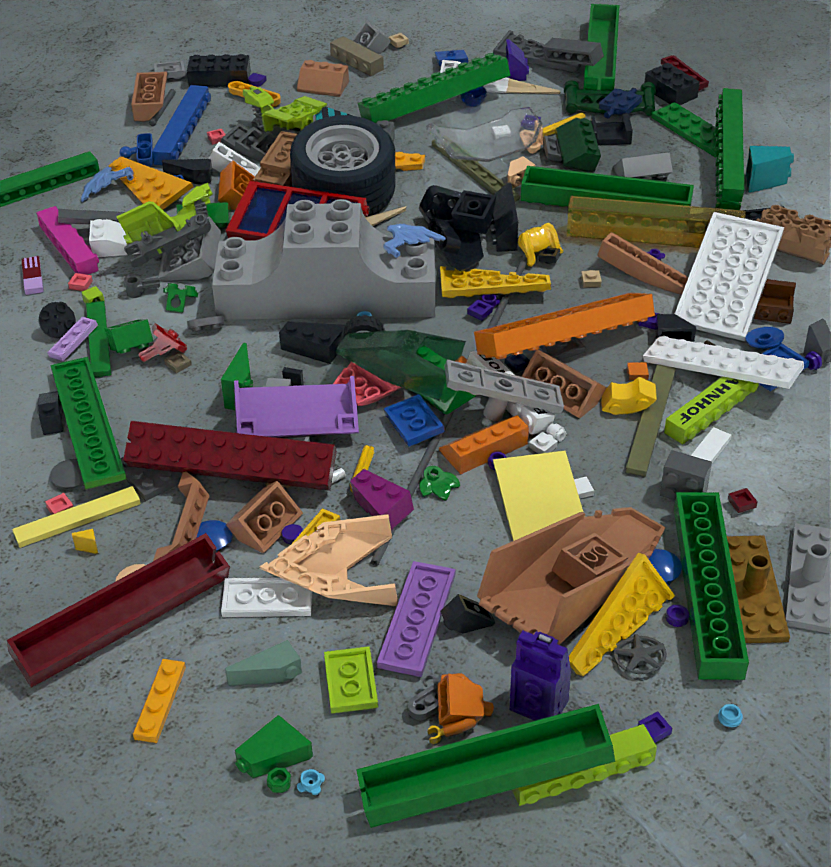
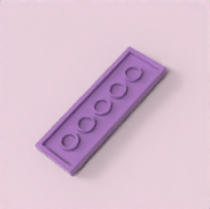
[377,561,456,677]

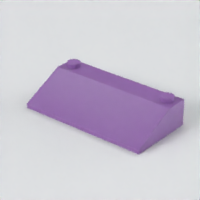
[234,376,359,437]

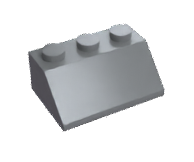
[613,152,673,180]

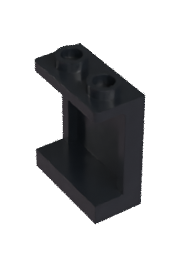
[591,114,633,145]

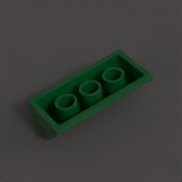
[555,118,601,172]

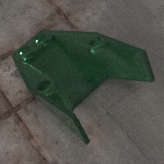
[335,330,466,401]

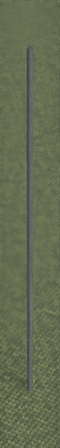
[371,253,527,566]

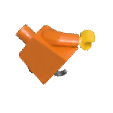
[423,673,494,744]

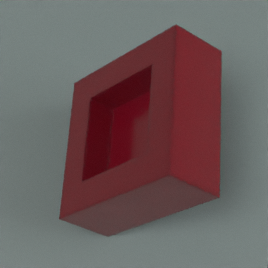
[728,488,758,513]

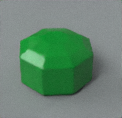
[267,767,292,793]

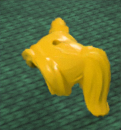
[518,223,563,267]

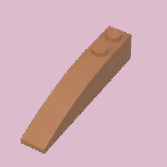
[597,232,689,295]

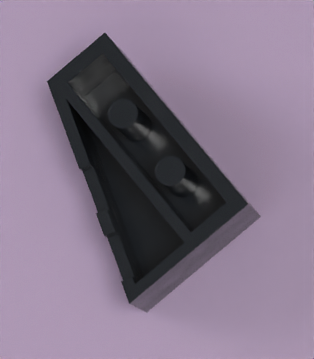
[279,321,346,364]

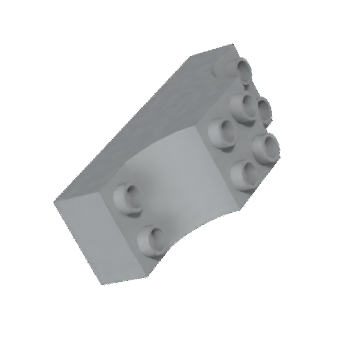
[212,199,435,320]

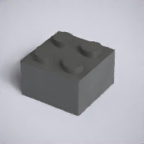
[660,450,712,500]

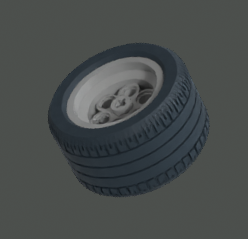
[290,115,395,217]

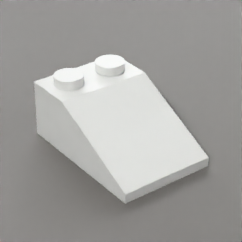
[89,219,141,257]

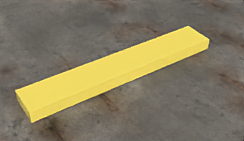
[12,486,141,548]

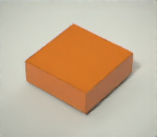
[627,362,649,380]

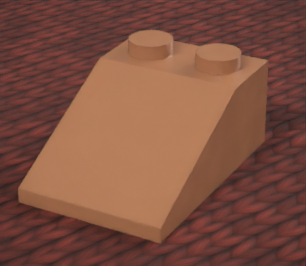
[552,533,629,588]

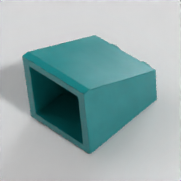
[745,146,794,192]

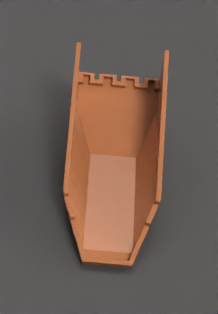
[477,507,666,645]

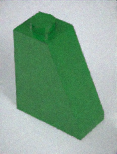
[235,715,313,778]

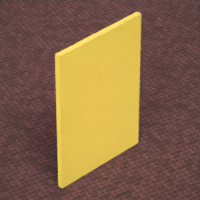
[493,451,583,541]

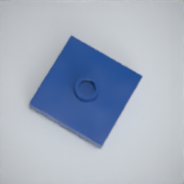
[435,50,468,66]

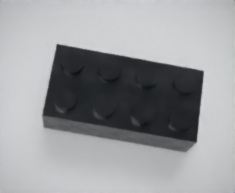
[187,54,251,87]

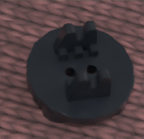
[38,302,76,338]

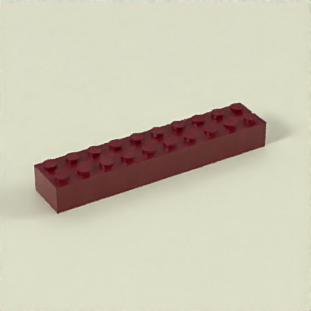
[123,421,337,491]
[7,533,230,688]

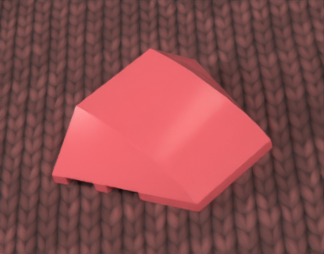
[333,343,414,406]

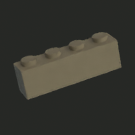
[330,36,384,76]

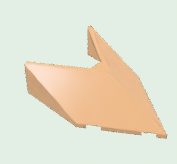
[260,515,398,606]

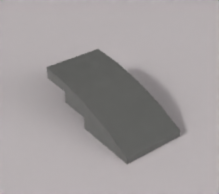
[221,123,277,162]

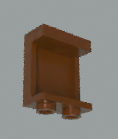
[754,279,796,324]

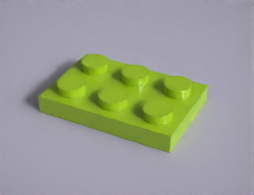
[324,646,378,714]

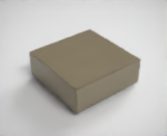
[165,351,192,374]

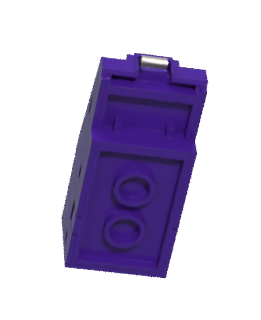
[509,630,571,721]

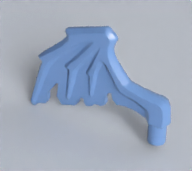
[81,167,134,202]
[383,224,446,258]

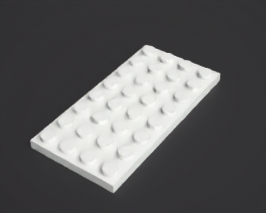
[675,212,784,341]

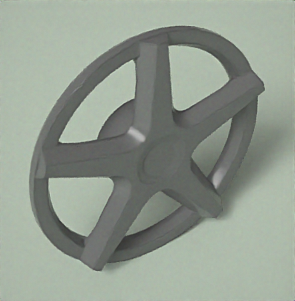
[614,634,667,674]

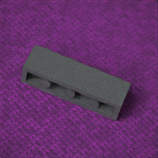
[542,38,604,66]

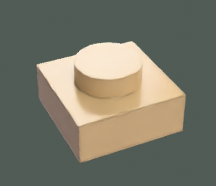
[389,33,409,48]
[581,270,602,288]

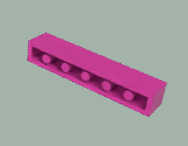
[36,206,99,275]

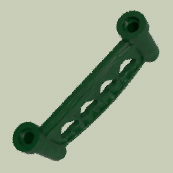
[564,80,656,116]

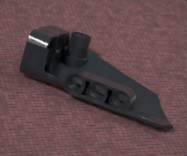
[419,185,484,272]

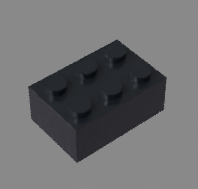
[644,63,700,105]

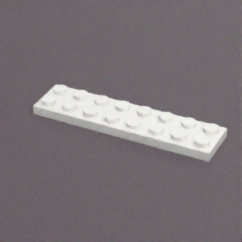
[643,336,804,389]

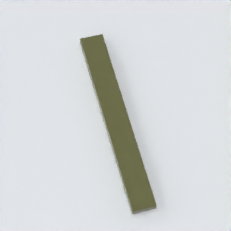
[432,136,520,202]
[625,365,676,477]

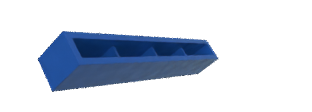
[152,85,211,166]

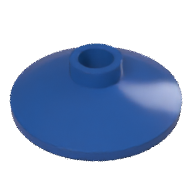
[746,327,784,349]

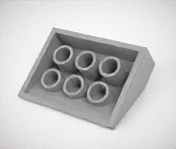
[158,217,221,281]

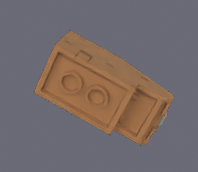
[253,131,297,187]

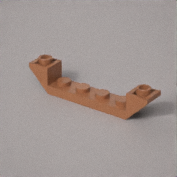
[153,471,209,561]

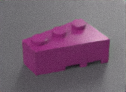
[350,469,414,530]

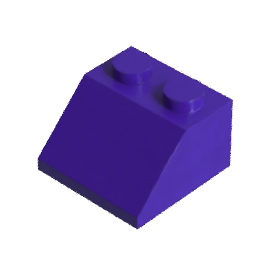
[506,39,529,81]

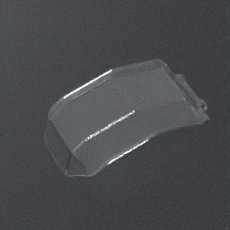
[426,107,543,163]

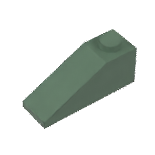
[225,640,302,686]

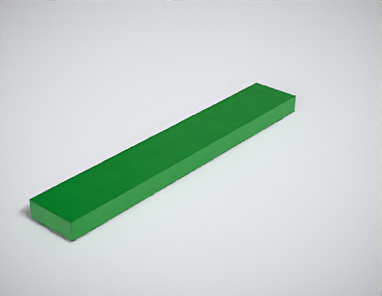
[86,301,112,378]

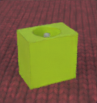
[81,286,105,303]

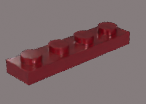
[661,55,709,90]

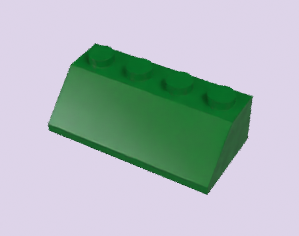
[402,345,476,415]

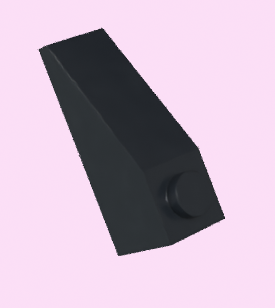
[162,159,213,184]
[38,391,63,435]

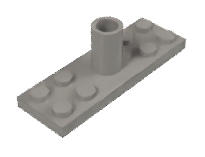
[445,359,564,421]
[785,523,831,634]

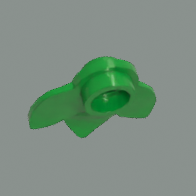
[419,466,460,501]

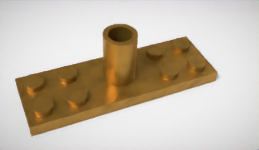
[727,535,790,643]

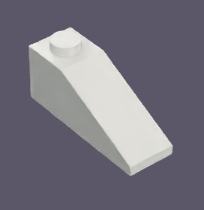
[208,142,261,176]

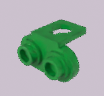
[163,283,199,313]

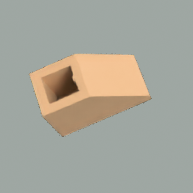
[508,156,536,189]

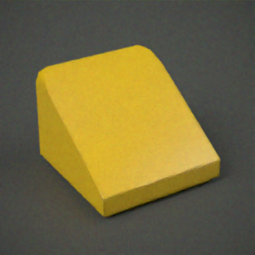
[72,529,98,554]

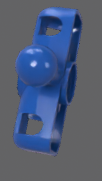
[119,133,153,167]

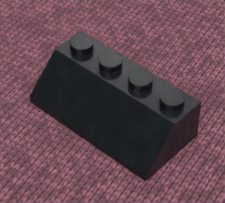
[490,183,519,252]

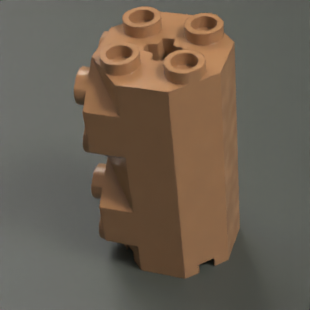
[756,205,831,265]

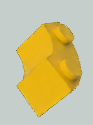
[601,377,657,415]

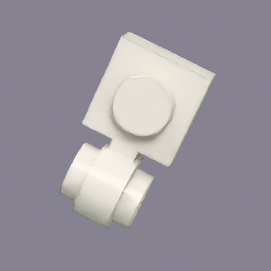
[529,423,566,454]

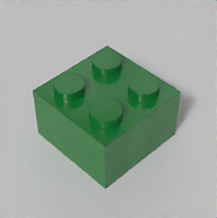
[104,319,154,354]

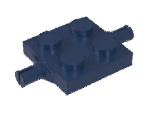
[599,87,642,119]

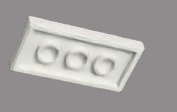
[221,578,313,617]

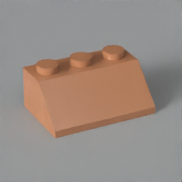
[297,60,349,97]
[226,481,303,553]

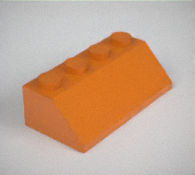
[439,415,529,475]

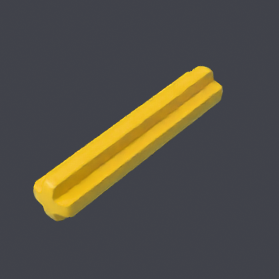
[350,445,374,492]

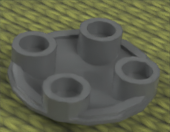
[50,459,84,491]

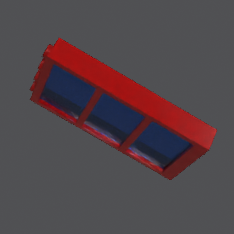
[226,181,369,241]

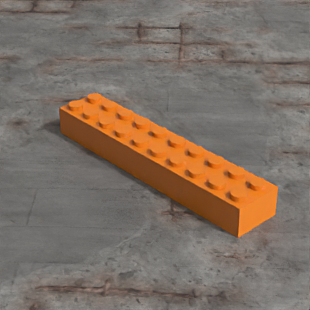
[474,293,655,359]

